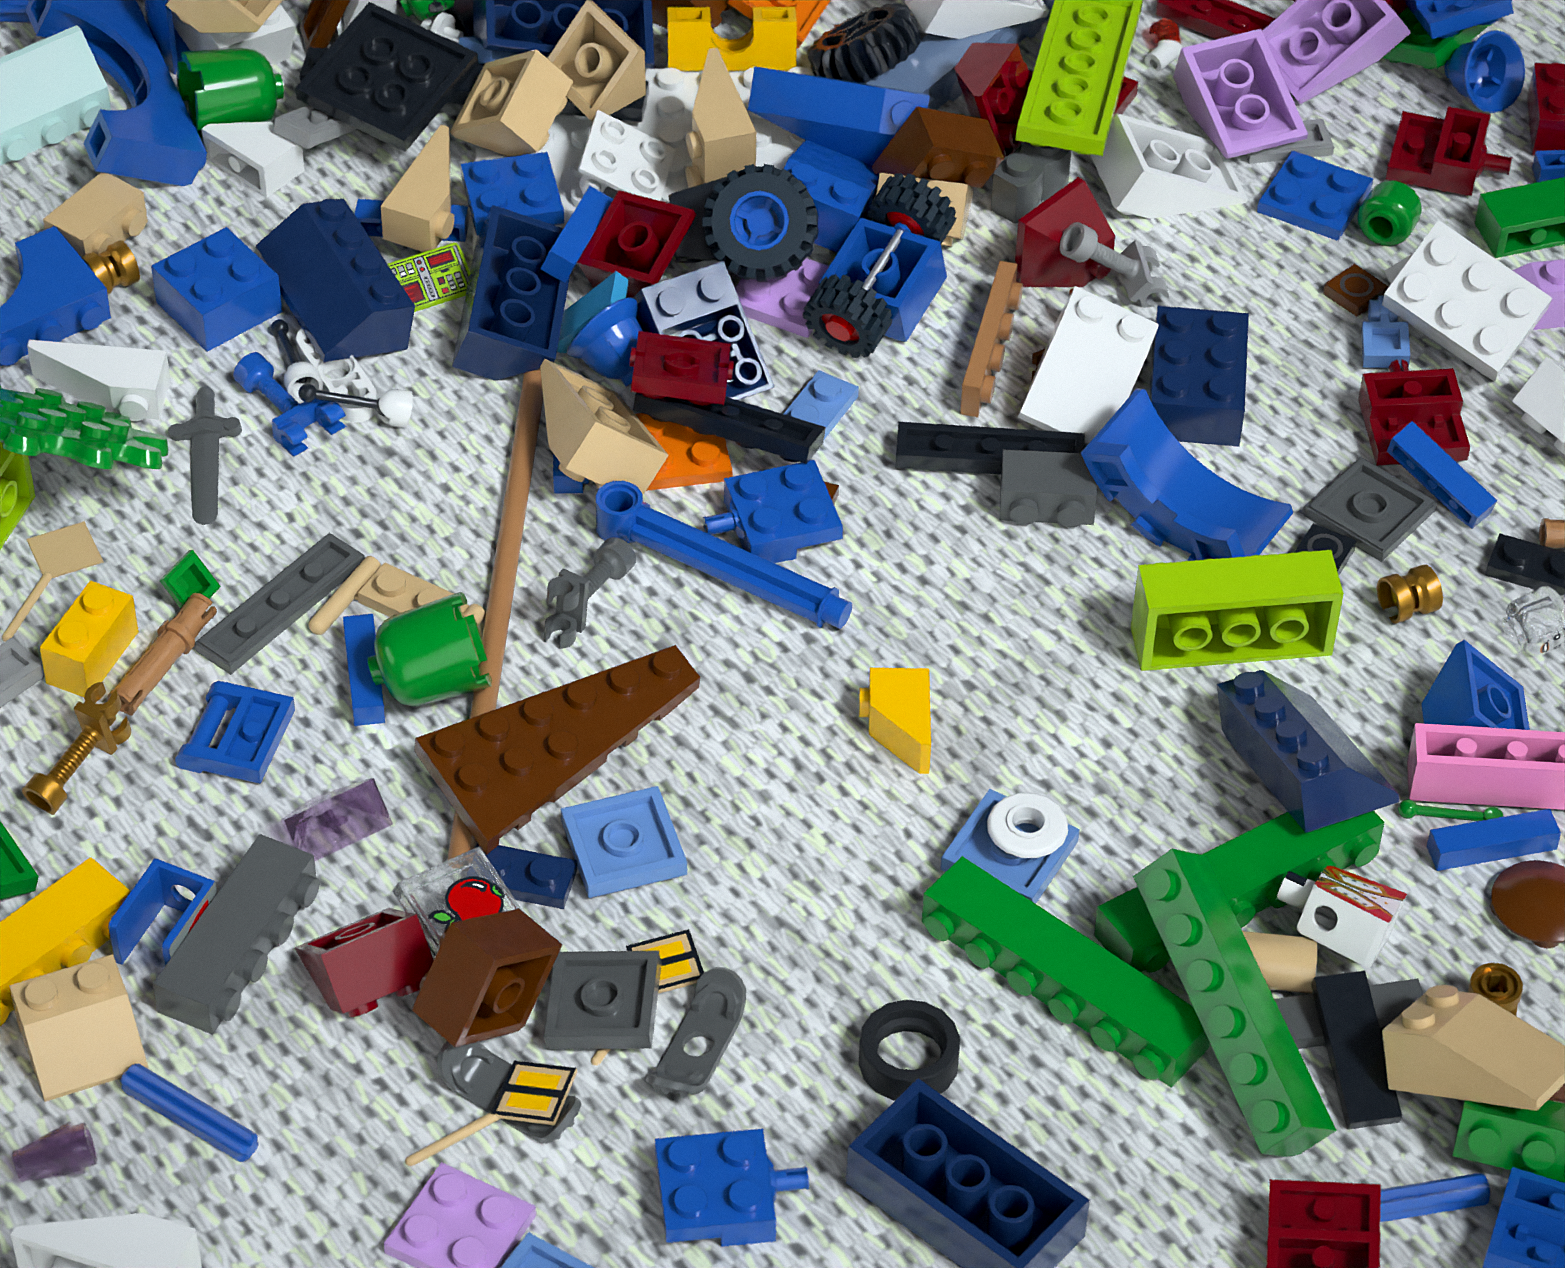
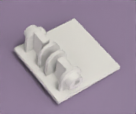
[578,110,675,201]

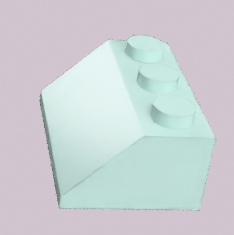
[0,25,111,166]

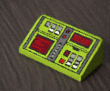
[388,243,470,312]

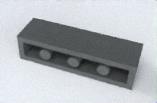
[153,834,320,1035]

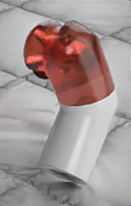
[1144,18,1182,72]

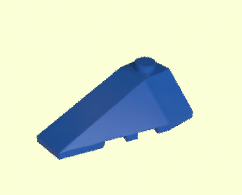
[748,66,930,165]

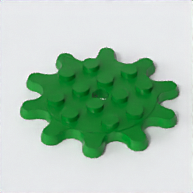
[0,385,169,469]

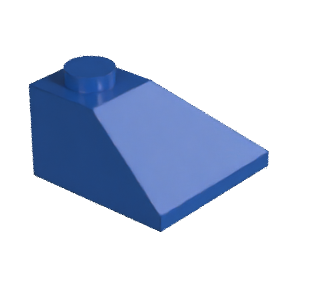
[1421,640,1530,730]

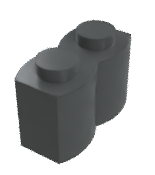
[991,142,1072,224]

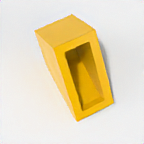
[859,668,931,774]

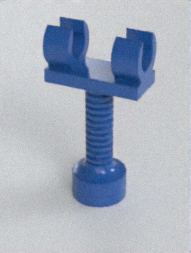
[233,352,347,457]

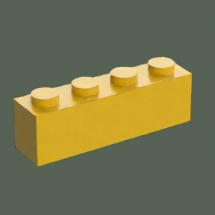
[0,857,131,1027]

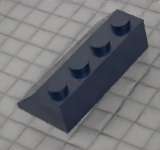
[473,0,655,69]
[254,198,415,362]
[452,205,570,381]
[1217,670,1399,833]

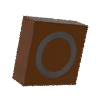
[1323,263,1388,317]

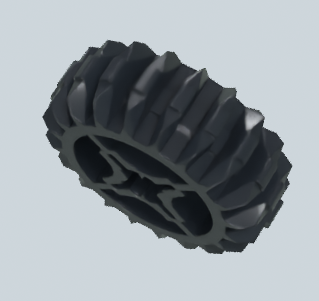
[807,3,922,83]

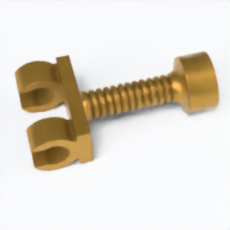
[22,682,131,815]

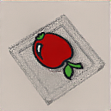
[392,846,522,957]

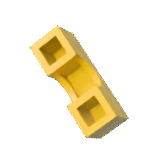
[667,7,797,71]

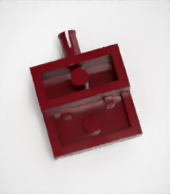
[1385,106,1513,197]
[1358,359,1470,466]
[1267,1179,1381,1268]

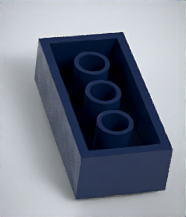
[846,1078,1090,1268]

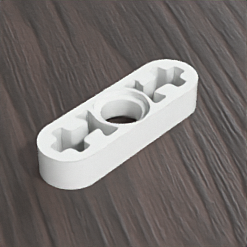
[296,328,377,423]

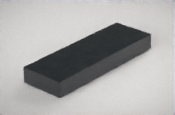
[1311,970,1403,1130]

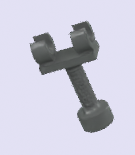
[544,537,636,649]

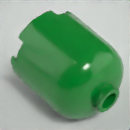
[177,48,284,139]
[367,592,492,707]

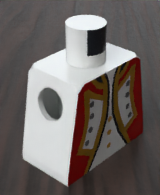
[1277,866,1407,969]

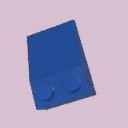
[783,140,879,253]

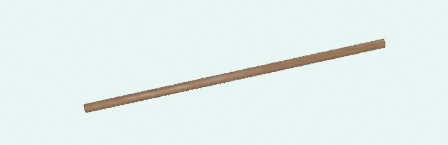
[446,369,543,873]

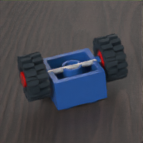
[802,173,956,358]

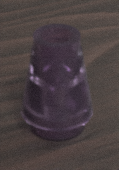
[12,1121,98,1182]

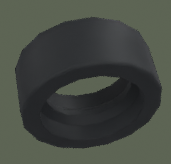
[858,999,961,1101]

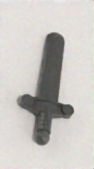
[168,386,242,525]

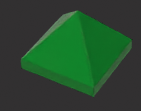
[159,549,221,609]

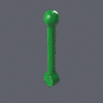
[1398,799,1504,821]

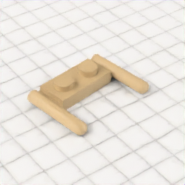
[308,556,486,635]

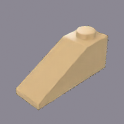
[381,125,455,252]

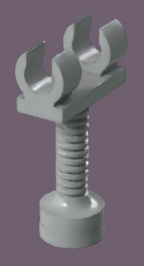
[1060,222,1169,308]

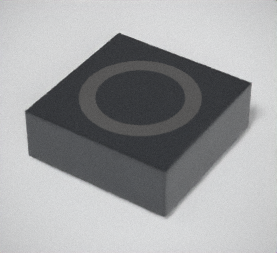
[1294,523,1357,575]

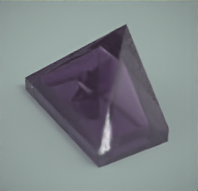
[281,778,393,861]

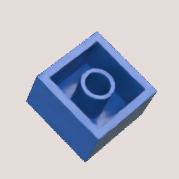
[151,227,282,352]

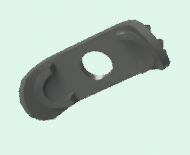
[645,967,746,1099]
[437,1041,581,1143]

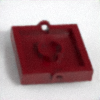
[629,331,734,405]

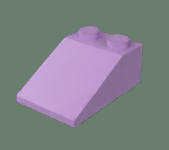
[1262,0,1411,104]
[1173,29,1308,159]

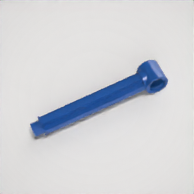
[596,481,852,629]

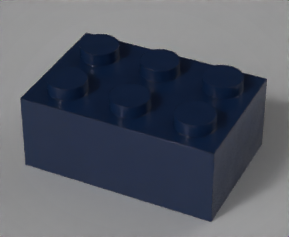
[1149,305,1249,447]

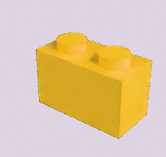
[39,580,139,697]

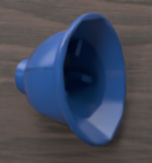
[1444,30,1525,113]
[567,298,643,387]

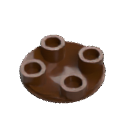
[1490,860,1565,949]

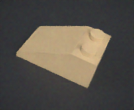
[686,47,756,188]
[540,359,669,495]
[1382,985,1565,1111]

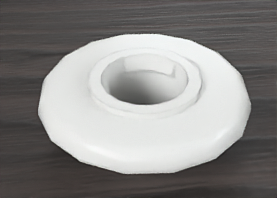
[987,793,1068,858]

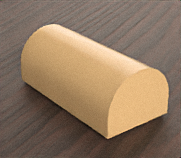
[1242,931,1317,994]

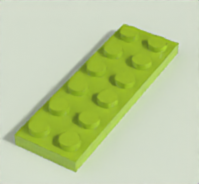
[1015,0,1143,156]

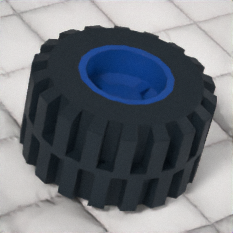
[703,164,819,282]

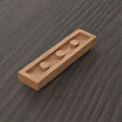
[960,261,1023,417]

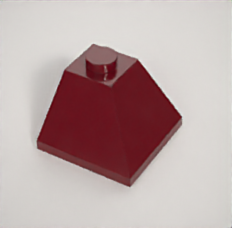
[1015,177,1115,287]
[577,190,696,298]

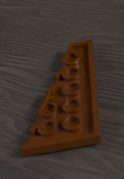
[414,645,701,855]

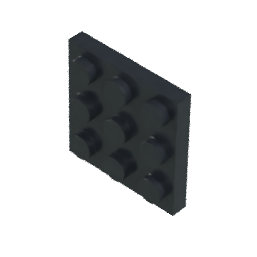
[295,2,479,152]

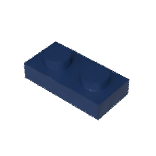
[465,843,577,909]

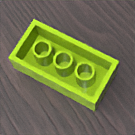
[1130,550,1344,671]

